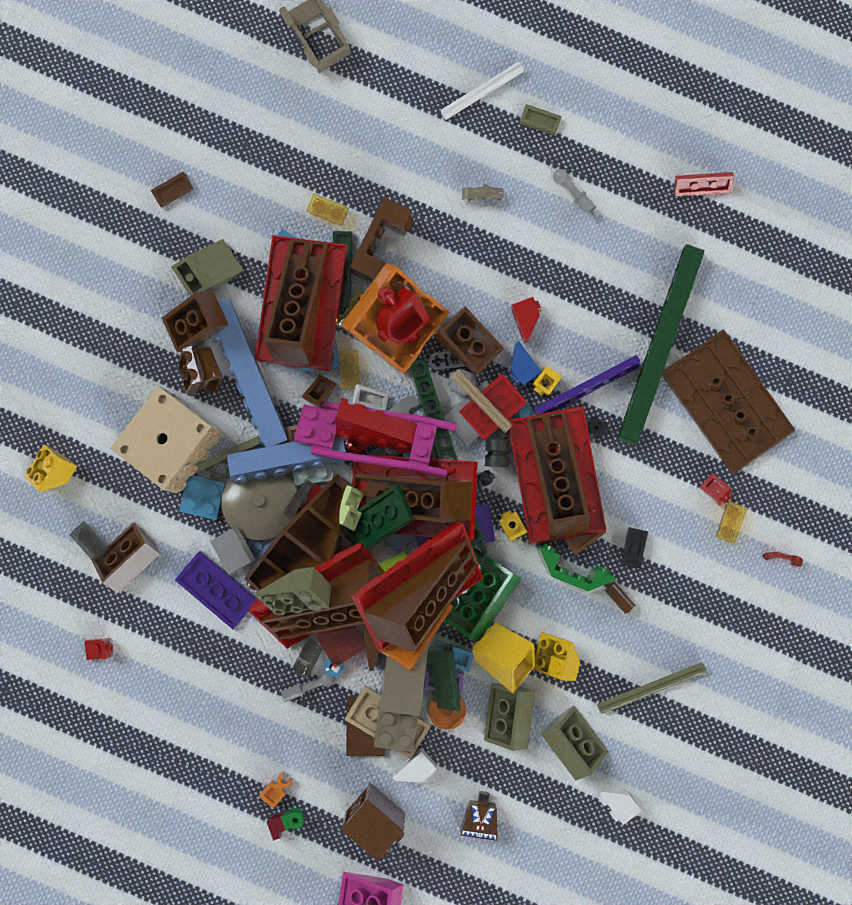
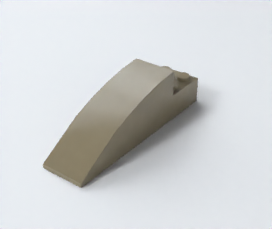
[374,645,428,752]

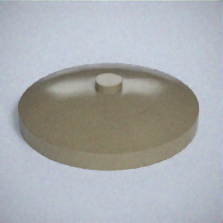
[221,474,299,541]

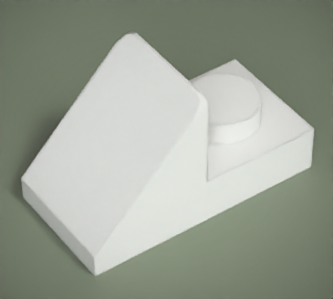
[352,385,389,411]

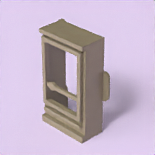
[279,0,351,73]

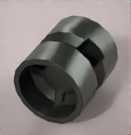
[484,439,510,467]

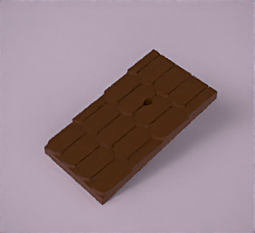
[662,329,795,476]

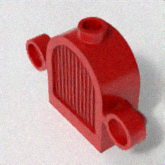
[376,287,431,344]

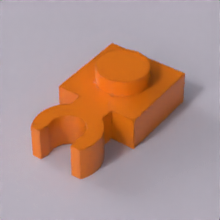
[259,771,293,809]

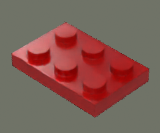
[459,374,528,441]

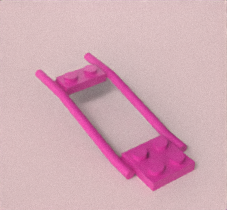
[294,401,457,478]

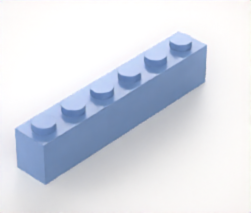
[227,437,347,484]

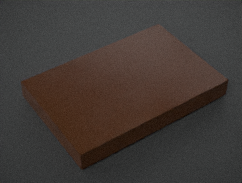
[346,697,385,756]

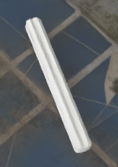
[441,62,524,120]

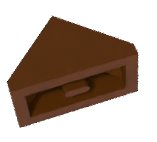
[302,374,336,408]

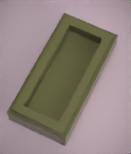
[519,104,562,136]

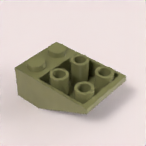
[171,239,244,296]
[256,567,332,615]

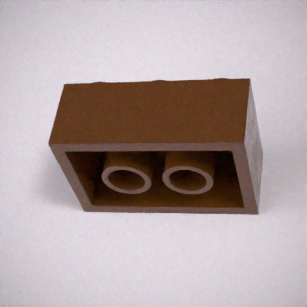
[162,290,229,353]

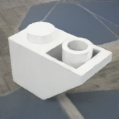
[597,786,642,825]

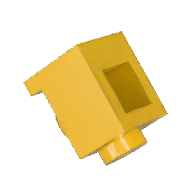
[532,365,562,396]
[498,510,527,541]

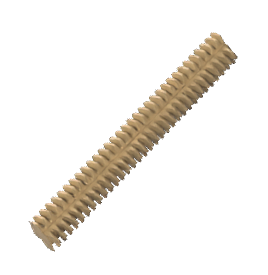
[451,369,512,433]

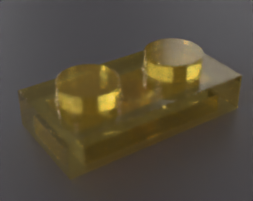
[306,193,349,226]
[339,350,361,390]
[715,501,747,544]

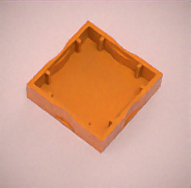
[340,263,450,375]

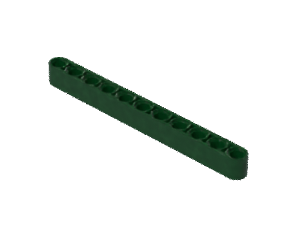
[617,244,705,446]
[410,360,487,562]

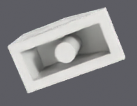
[392,747,437,782]

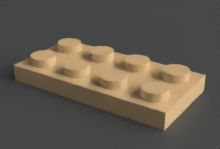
[345,685,431,759]

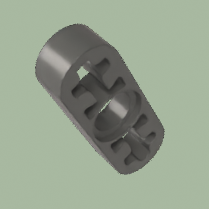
[429,351,467,371]

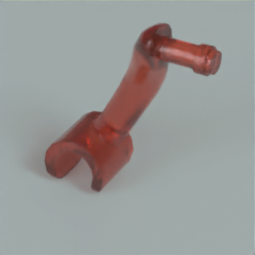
[762,551,803,567]

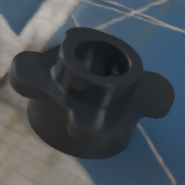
[587,416,608,439]
[477,470,495,487]

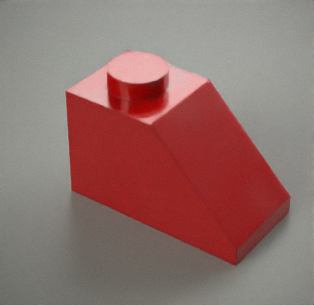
[510,297,541,343]

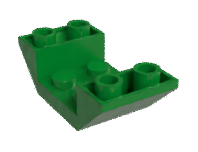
[537,544,615,592]

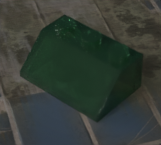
[427,643,461,711]

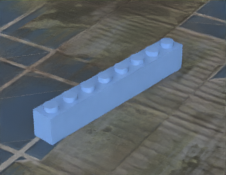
[215,298,289,447]

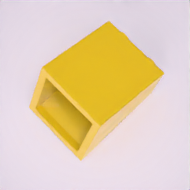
[472,622,535,693]

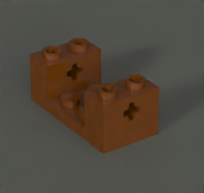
[350,197,414,283]

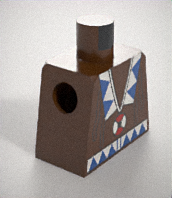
[460,791,498,841]

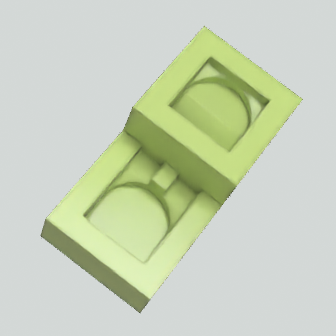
[339,485,364,531]

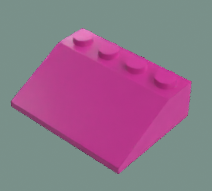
[338,872,404,905]

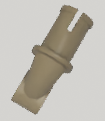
[462,184,504,201]

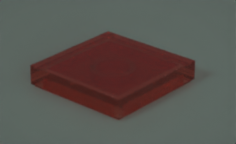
[315,625,366,668]

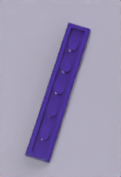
[535,355,640,415]

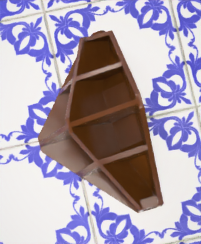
[244,474,353,591]

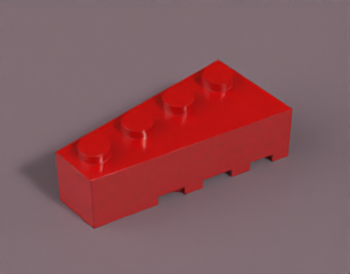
[336,398,417,453]

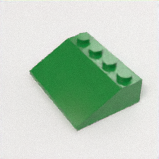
[444,548,521,642]

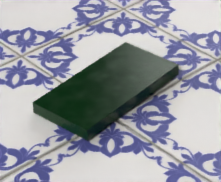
[347,484,415,550]

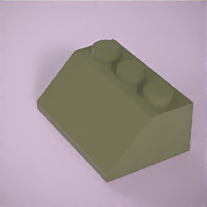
[484,683,535,751]
[541,706,609,781]

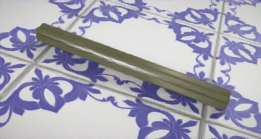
[597,663,706,714]

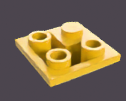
[24,444,77,492]
[533,632,580,681]

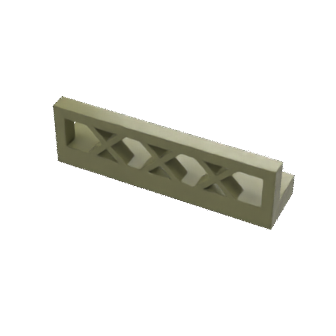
[193,436,265,481]

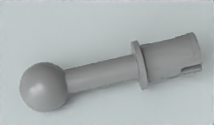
[553,169,596,214]
[281,672,335,702]

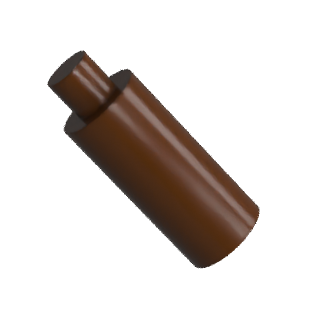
[604,582,635,614]

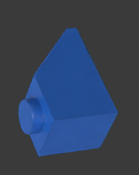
[510,341,542,387]

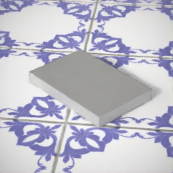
[444,380,489,446]

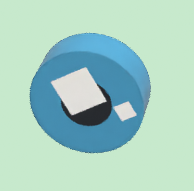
[324,656,344,677]

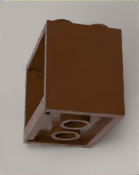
[341,783,405,862]

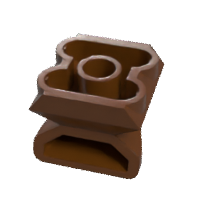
[178,346,223,397]

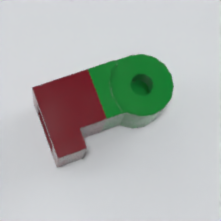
[267,808,305,841]

